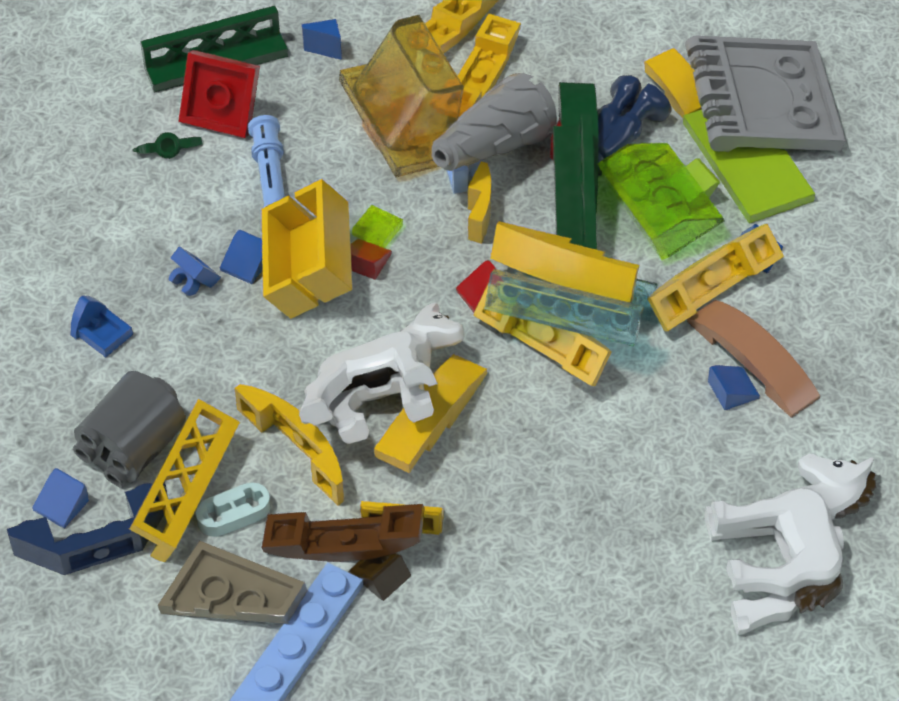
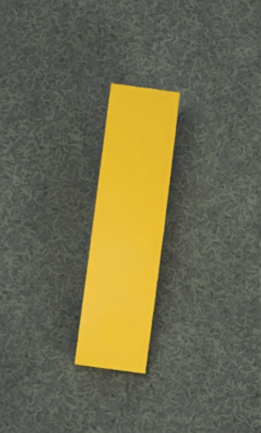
[410,0,499,58]
[490,221,640,306]
[374,354,488,473]

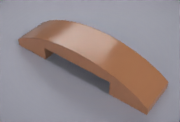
[687,300,820,418]

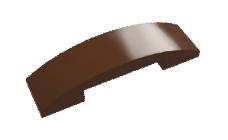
[261,504,425,562]

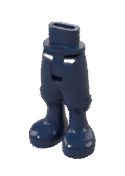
[597,75,672,176]

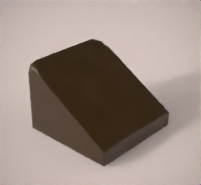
[348,553,411,601]

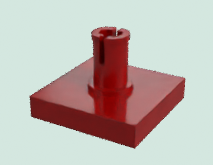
[178,50,260,138]

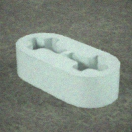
[196,482,271,537]

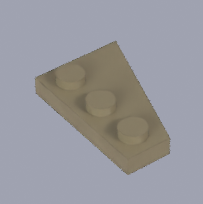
[157,540,308,624]

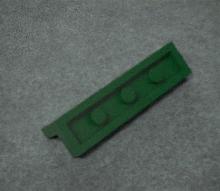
[140,5,288,93]
[553,114,597,250]

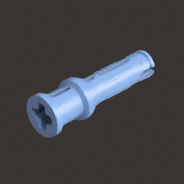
[248,115,285,208]

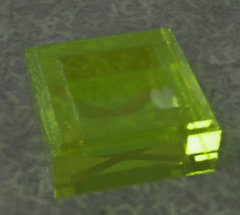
[352,205,403,248]

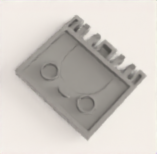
[685,35,846,152]

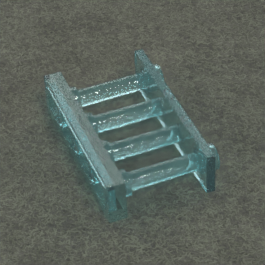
[484,266,658,347]

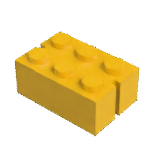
[261,179,352,319]

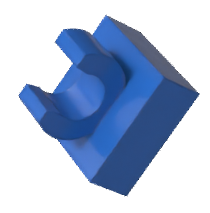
[168,246,221,296]

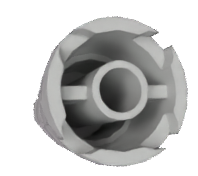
[432,73,557,171]

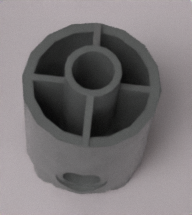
[73,371,186,488]

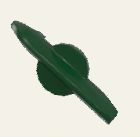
[132,132,203,159]

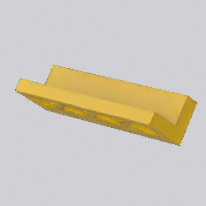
[129,399,240,562]

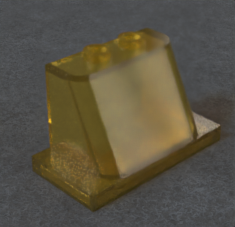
[339,15,464,178]

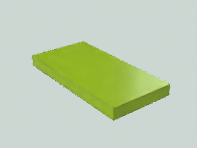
[683,109,815,224]

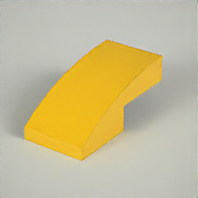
[644,48,702,118]
[468,161,491,244]

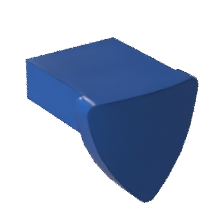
[70,295,133,358]

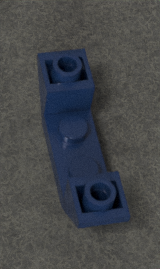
[7,482,168,575]

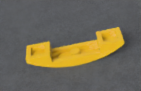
[435,13,521,117]
[647,224,785,332]
[473,281,612,386]
[234,384,344,506]

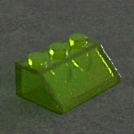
[597,143,725,260]

